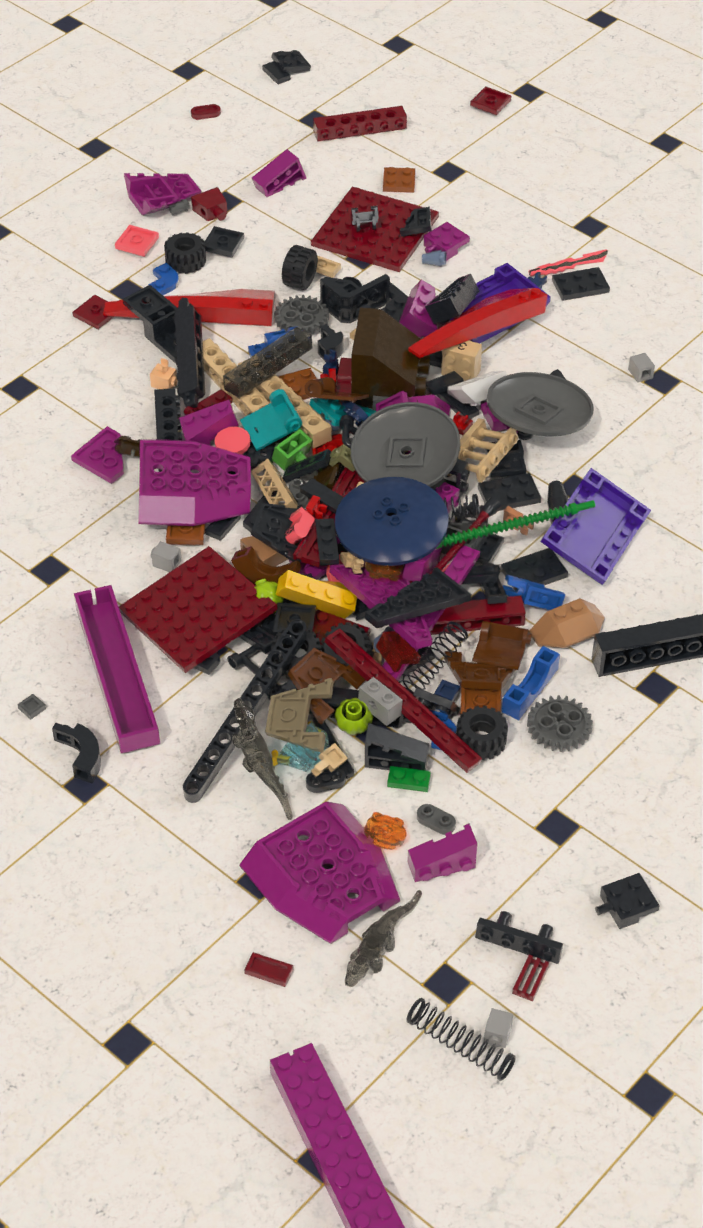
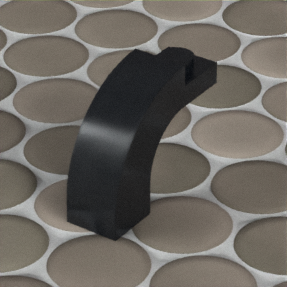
[52,723,101,784]

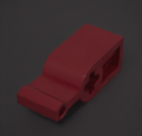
[336,357,351,393]

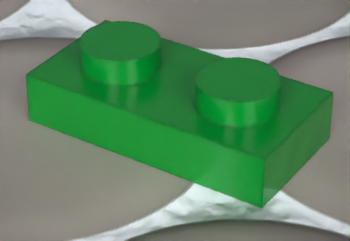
[387,766,431,792]

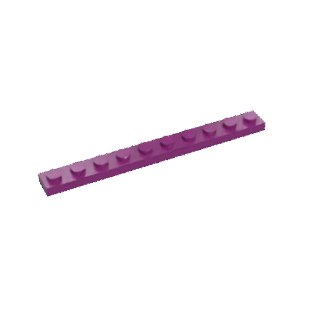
[382,545,480,681]

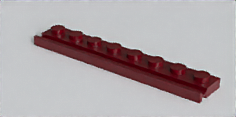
[293,467,365,567]

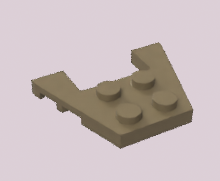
[265,678,334,753]

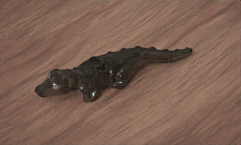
[232,698,293,820]
[344,890,422,987]

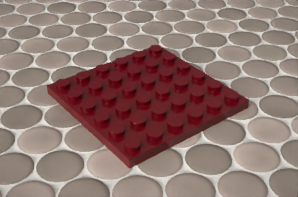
[311,186,439,273]
[118,546,278,673]

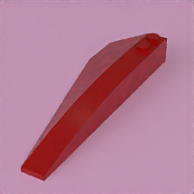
[408,288,548,358]
[103,289,275,326]

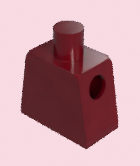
[191,187,227,221]

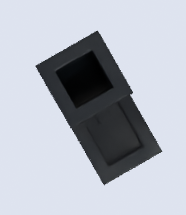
[317,324,344,362]

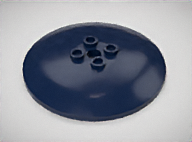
[335,477,449,566]

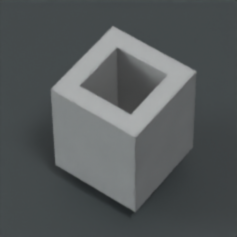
[628,353,655,383]
[151,541,181,572]
[484,1008,513,1048]

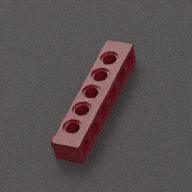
[313,106,407,142]

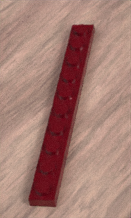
[325,628,482,773]

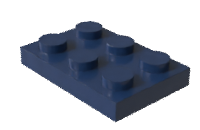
[342,400,369,428]

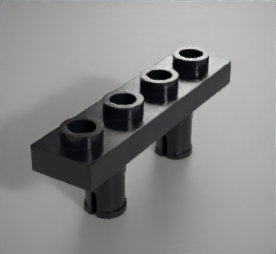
[475,911,563,964]

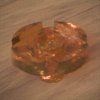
[365,561,403,581]
[364,812,407,850]

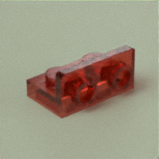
[376,631,421,672]

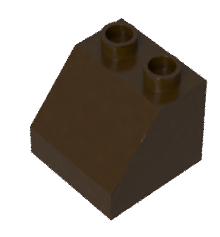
[351,307,430,409]

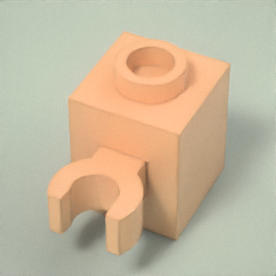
[150,358,178,389]

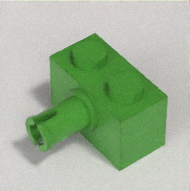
[272,429,313,471]

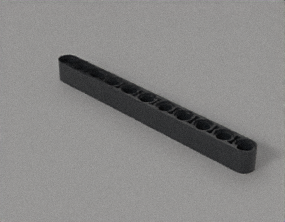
[183,619,307,803]

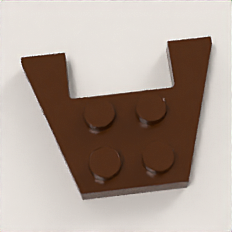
[288,648,366,725]
[444,651,515,691]

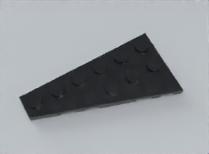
[365,567,472,628]

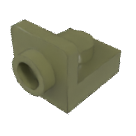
[329,444,355,472]

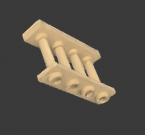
[447,418,518,483]

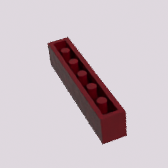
[430,596,526,635]

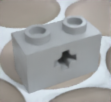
[358,677,403,726]

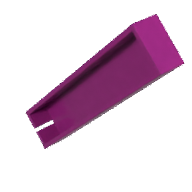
[74,585,160,754]
[270,1043,405,1228]

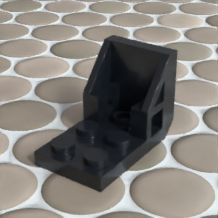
[320,274,390,323]

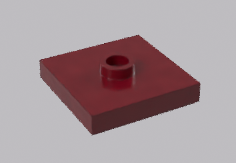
[470,86,512,115]
[72,295,115,329]

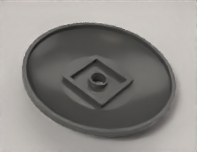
[487,372,594,436]
[351,402,461,487]

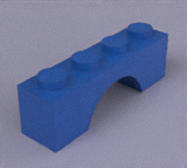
[502,646,560,721]

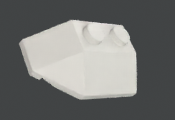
[447,371,506,406]

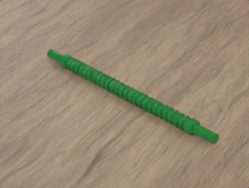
[436,500,595,549]

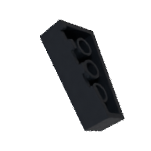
[425,273,480,324]

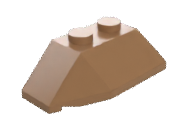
[529,598,605,648]

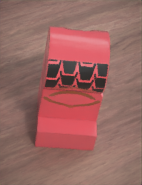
[285,507,315,544]

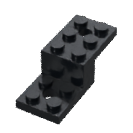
[123,285,178,363]

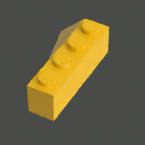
[276,570,357,619]

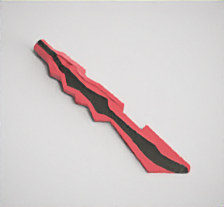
[528,249,608,276]

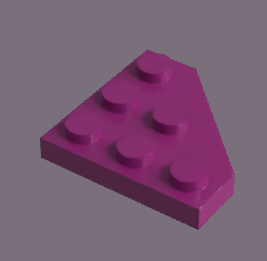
[71,426,124,484]

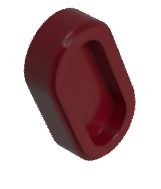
[191,104,221,120]

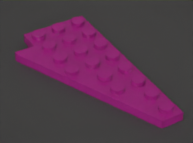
[329,561,433,649]

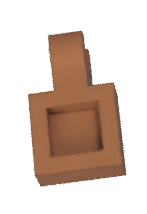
[503,506,534,535]

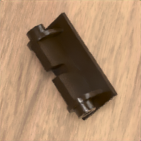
[114,436,140,458]

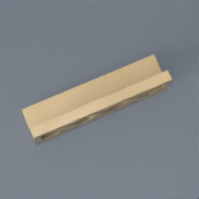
[251,459,299,508]

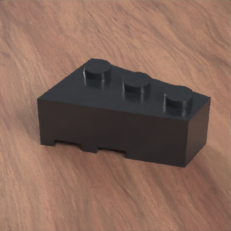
[365,723,429,771]

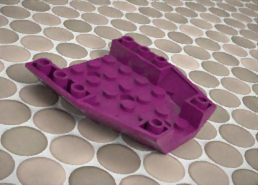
[138,439,251,526]
[239,801,400,944]

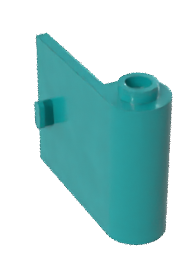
[240,389,302,451]

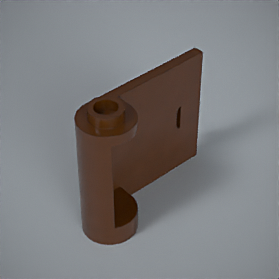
[304,377,369,403]
[472,621,532,670]

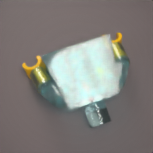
[267,721,329,772]

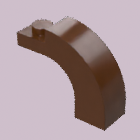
[231,546,302,586]

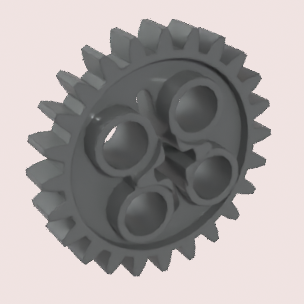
[274,295,329,336]
[527,695,593,752]

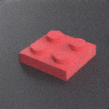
[115,225,159,257]

